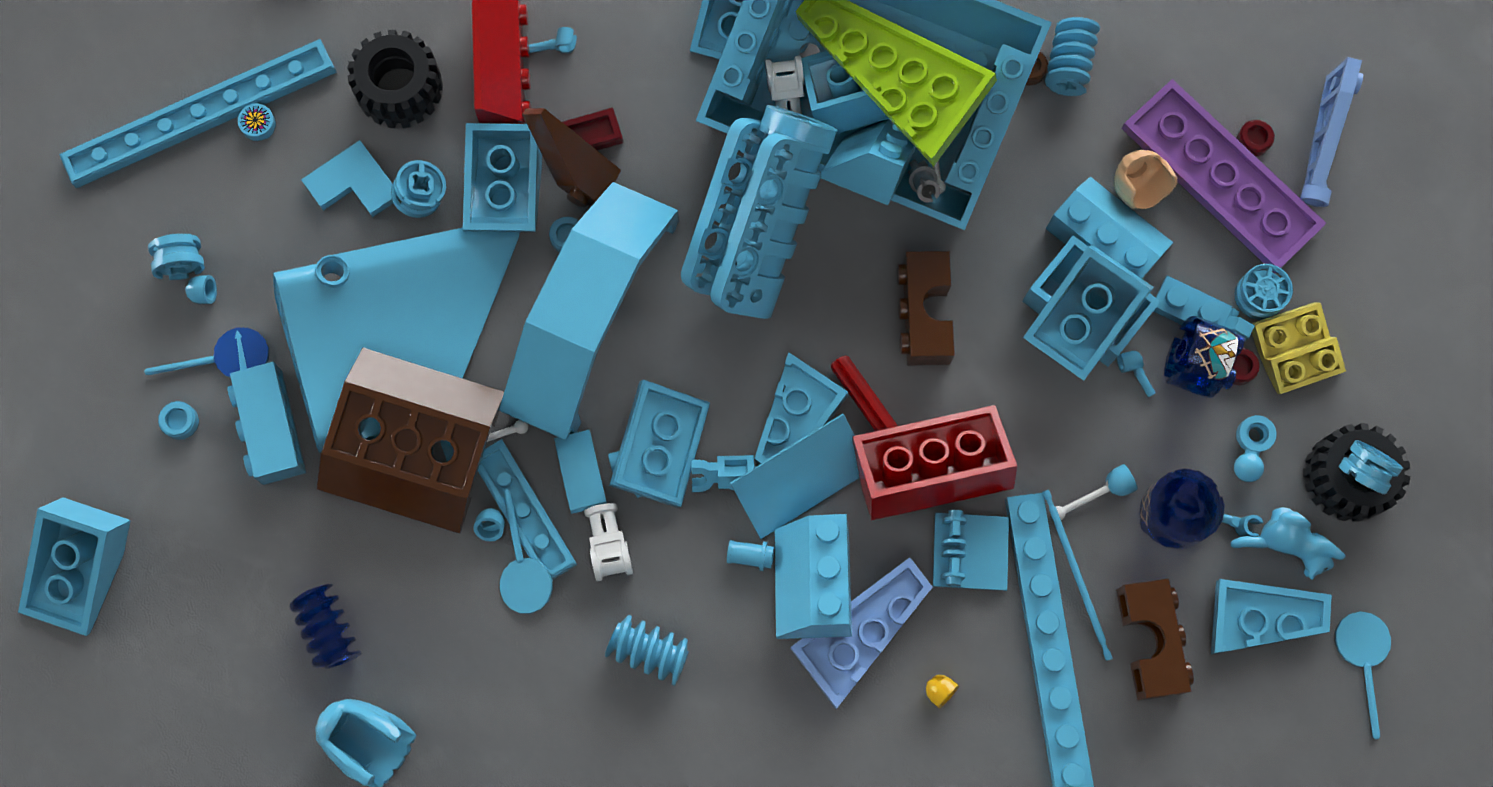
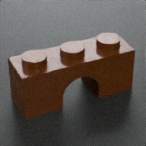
[897,251,955,366]
[1116,578,1194,701]

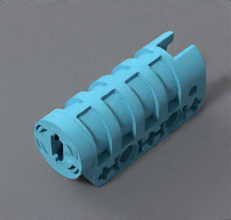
[681,105,837,319]

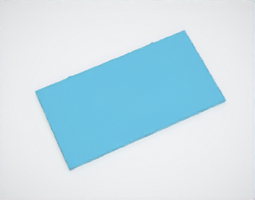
[730,413,860,539]

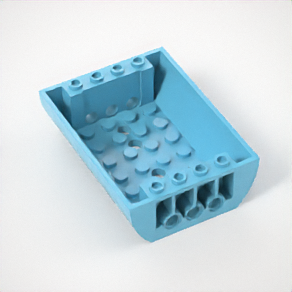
[696,0,1052,230]

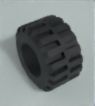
[347,30,443,128]
[1303,423,1411,522]

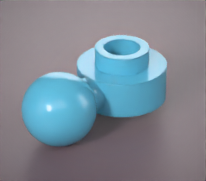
[1234,415,1277,482]

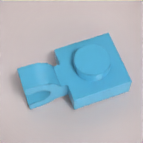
[691,455,754,492]

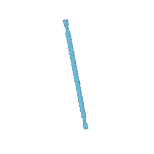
[1042,490,1113,661]

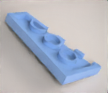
[790,557,933,709]

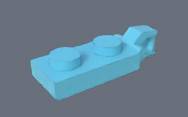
[1153,275,1255,343]

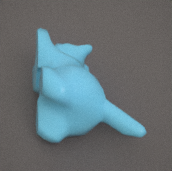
[1231,507,1346,580]

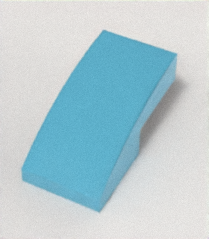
[554,430,607,514]

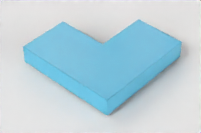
[301,140,399,217]

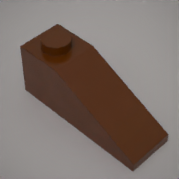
[522,108,621,208]

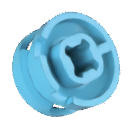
[391,160,446,218]
[148,234,205,280]
[1234,264,1293,320]
[1339,440,1403,494]

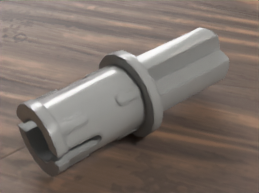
[908,160,940,203]

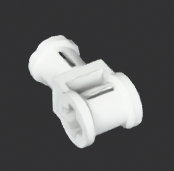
[765,56,804,114]
[584,503,633,582]

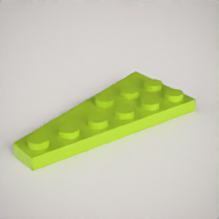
[795,0,997,167]

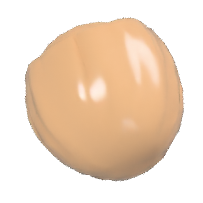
[1114,150,1178,209]

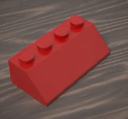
[472,0,531,124]
[853,405,1017,521]

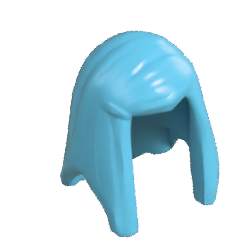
[315,699,417,787]

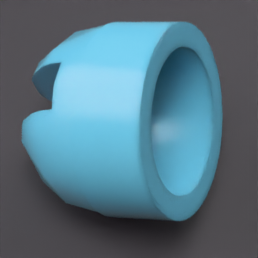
[185,275,217,304]
[473,508,505,541]

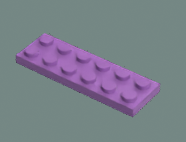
[1121,79,1327,274]

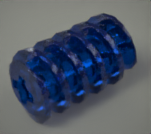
[289,584,362,669]

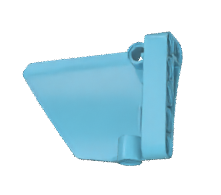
[273,228,520,453]

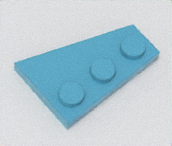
[754,352,848,465]
[1211,579,1332,655]

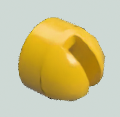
[926,675,959,709]

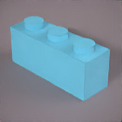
[227,362,306,485]

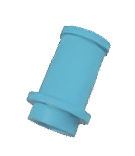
[727,540,774,571]

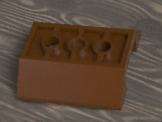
[317,348,504,534]

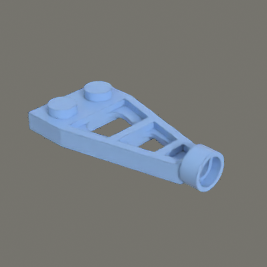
[1300,57,1363,207]

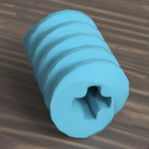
[1045,17,1100,96]
[604,614,689,686]

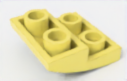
[1252,302,1346,394]

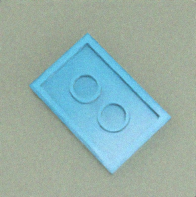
[609,379,710,508]

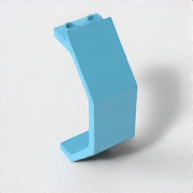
[499,182,679,440]

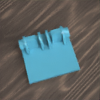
[933,510,1009,591]

